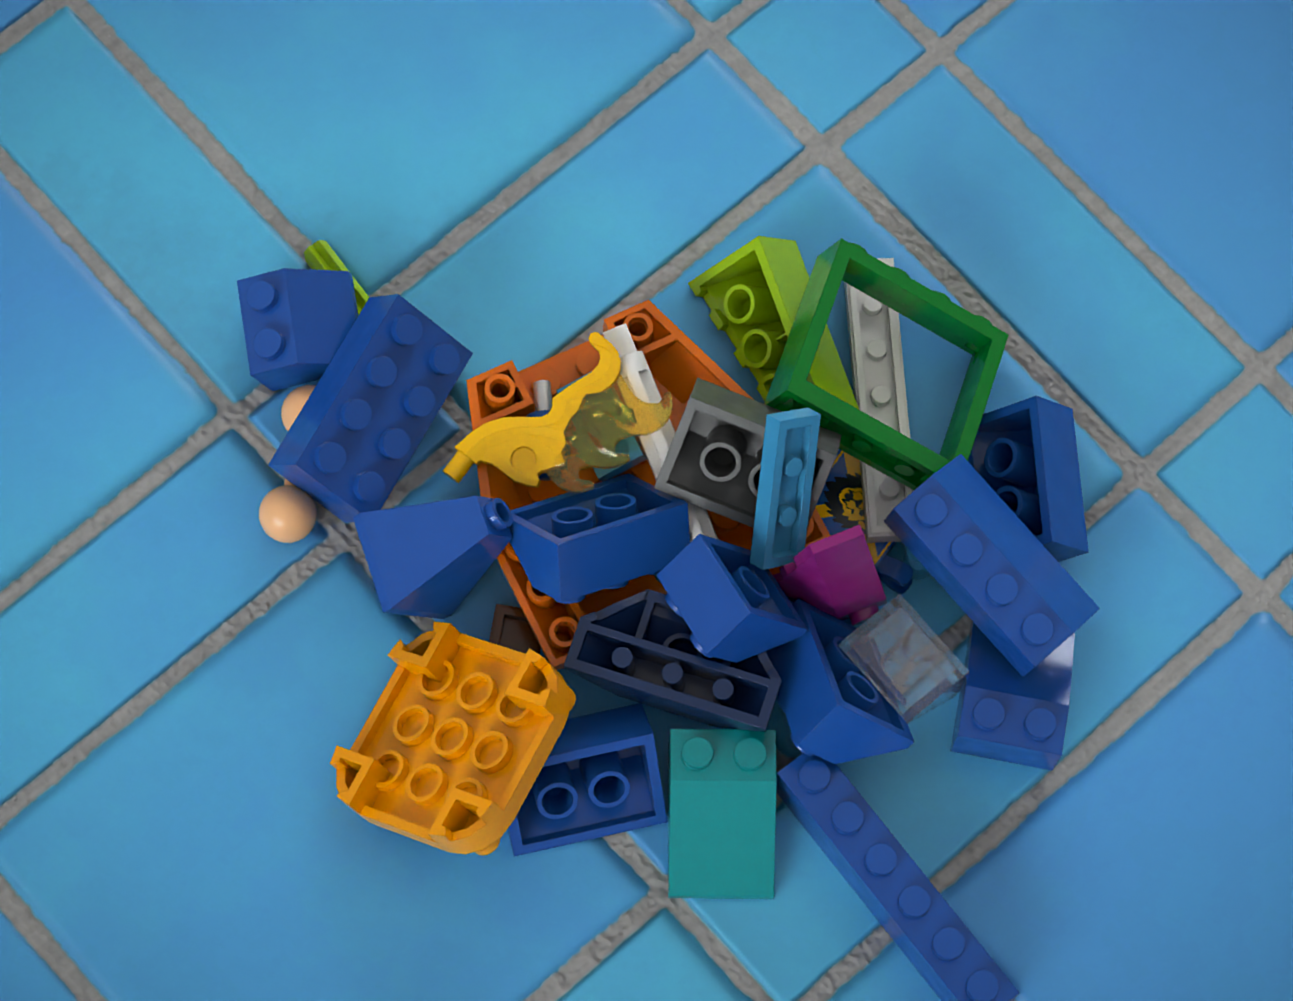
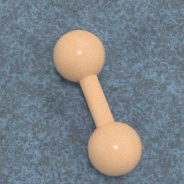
[259,385,317,543]

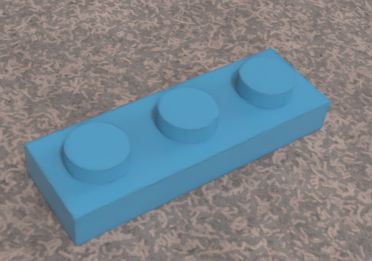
[750,408,821,570]

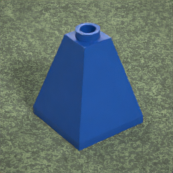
[353,496,513,619]

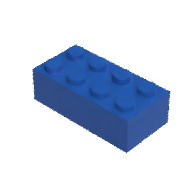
[268,294,473,522]

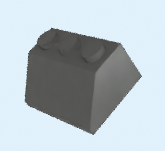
[654,377,842,528]

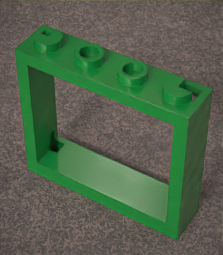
[764,238,1009,490]

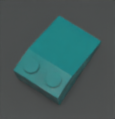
[668,729,777,899]

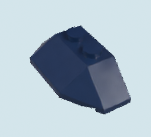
[564,589,782,732]

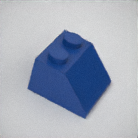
[237,268,358,392]
[656,534,808,663]

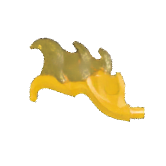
[442,332,673,493]

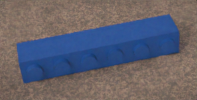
[776,753,1019,1001]

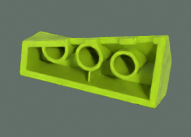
[688,236,859,409]

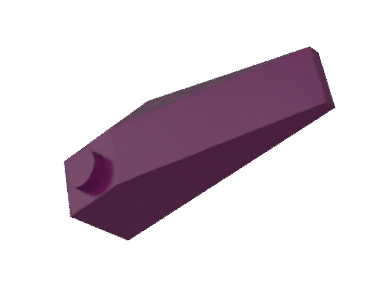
[773,524,887,626]

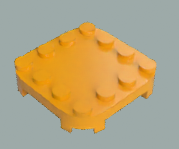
[330,622,576,856]

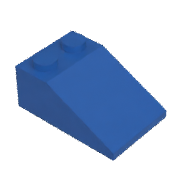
[950,620,1075,771]

